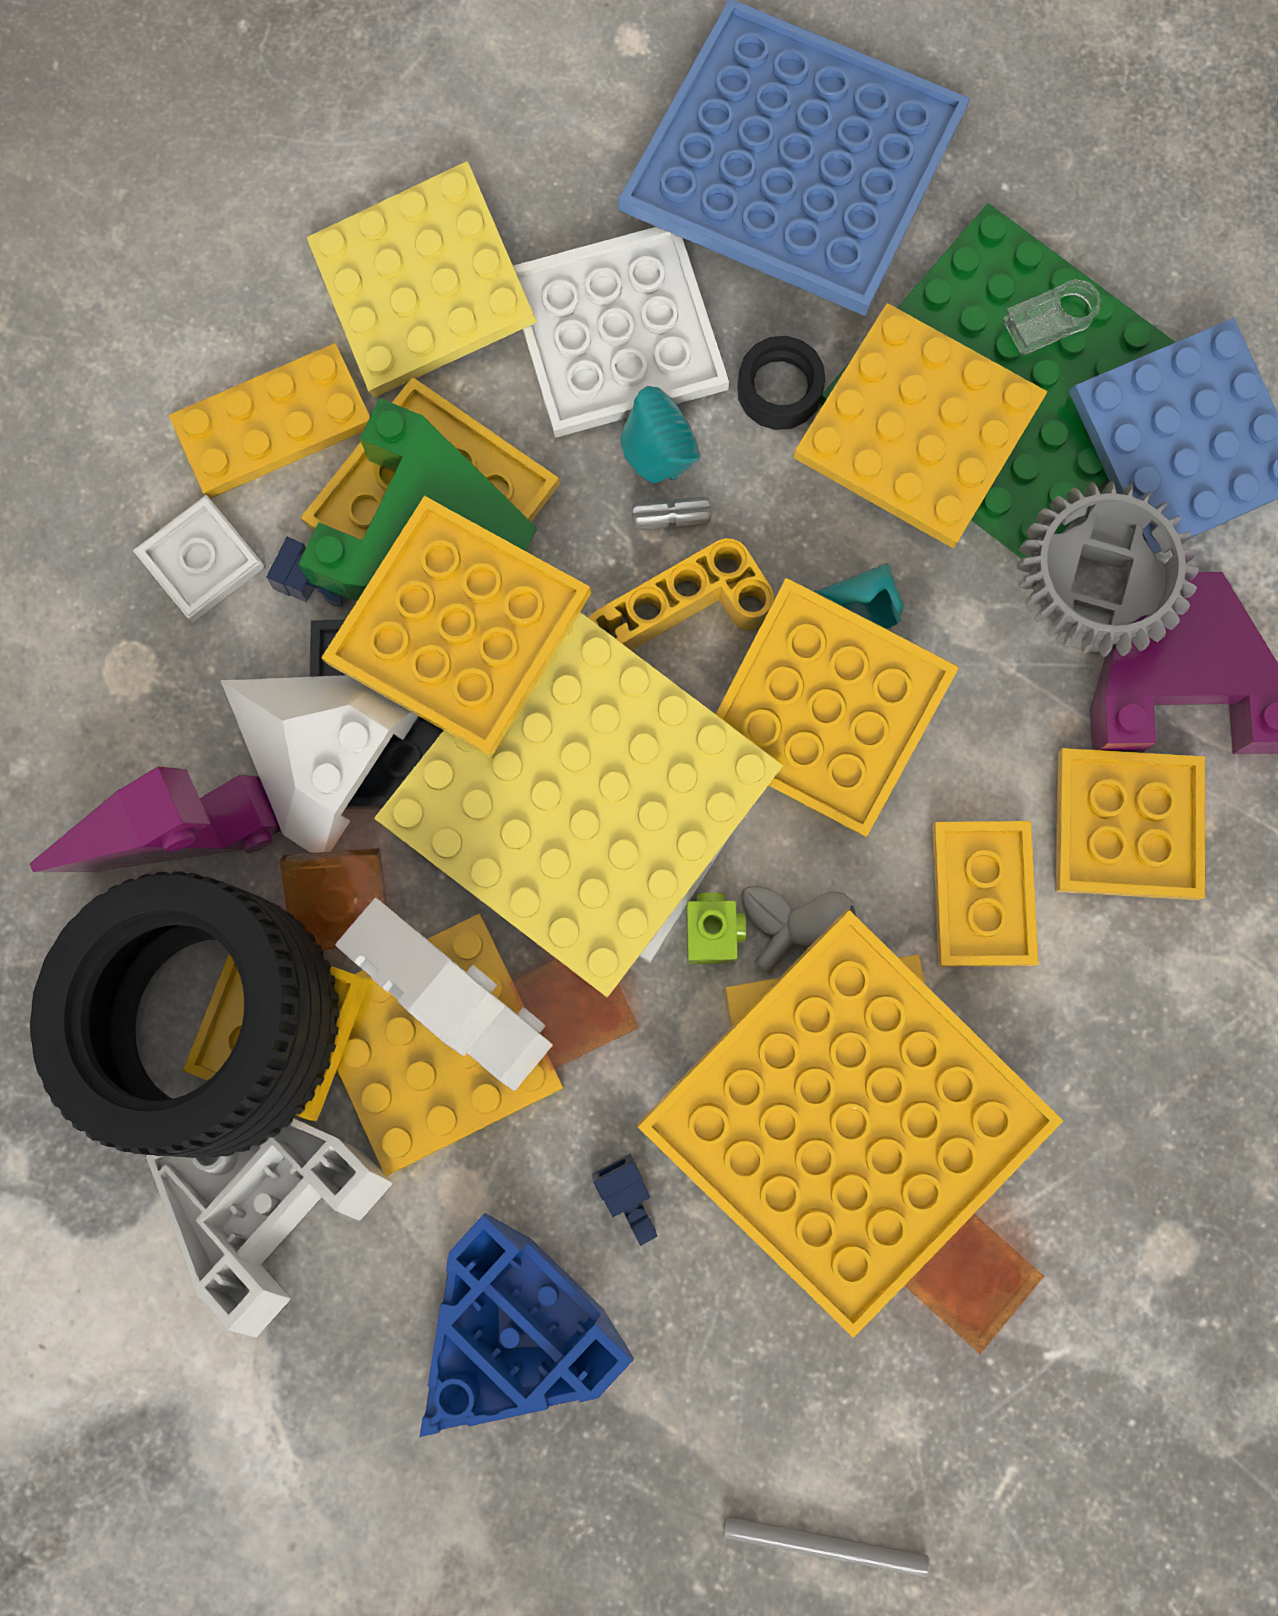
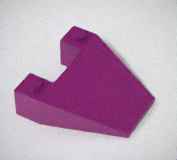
[1090,572,1278,754]
[29,766,281,872]

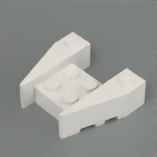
[335,897,553,1091]

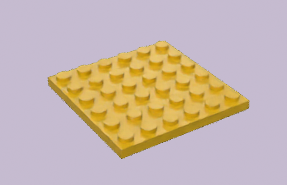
[637,909,1063,1338]

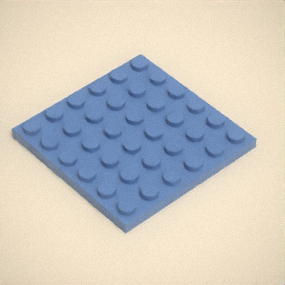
[618,0,970,316]

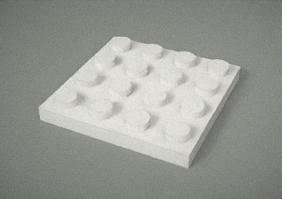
[513,227,729,438]

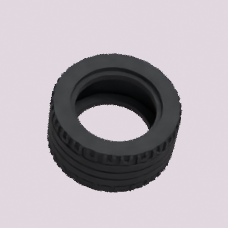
[30,871,340,1158]

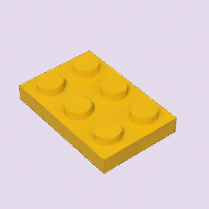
[932,821,1039,967]

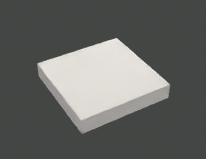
[133,495,265,623]

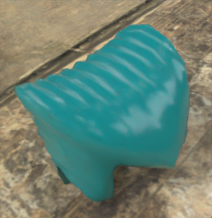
[620,386,701,484]
[814,563,904,629]

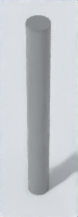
[723,1516,929,1577]

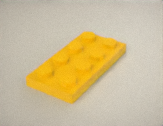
[168,343,370,499]

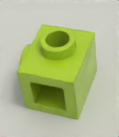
[686,893,746,964]

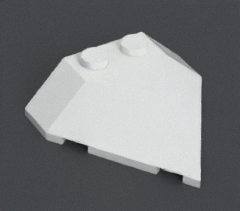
[220,675,418,861]

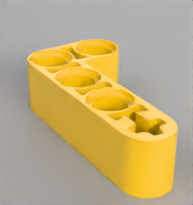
[589,538,774,651]

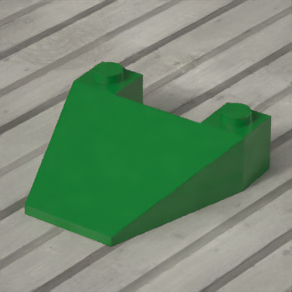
[298,398,537,601]

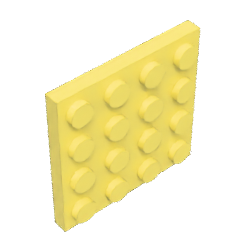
[306,161,537,398]

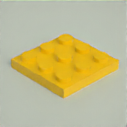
[1055,748,1205,900]
[183,954,370,1121]

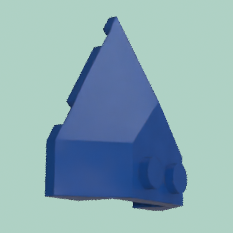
[419,1213,634,1437]

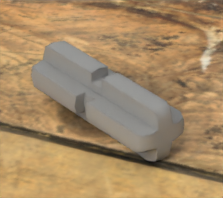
[632,497,711,530]

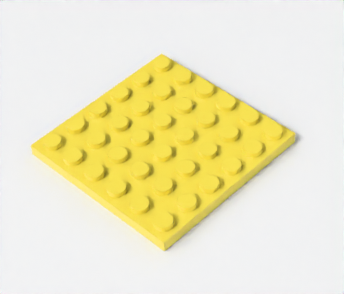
[374,612,783,998]

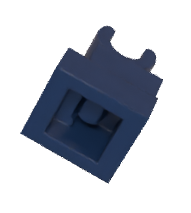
[266,536,344,607]
[591,1153,658,1246]

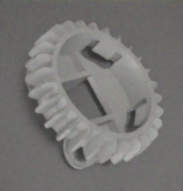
[1017,481,1199,657]

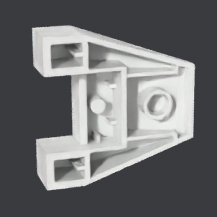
[146,1118,393,1338]

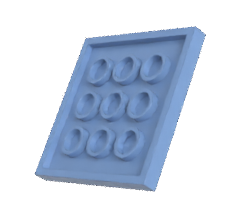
[1069,318,1278,554]

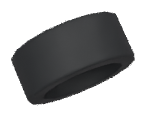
[737,336,826,430]

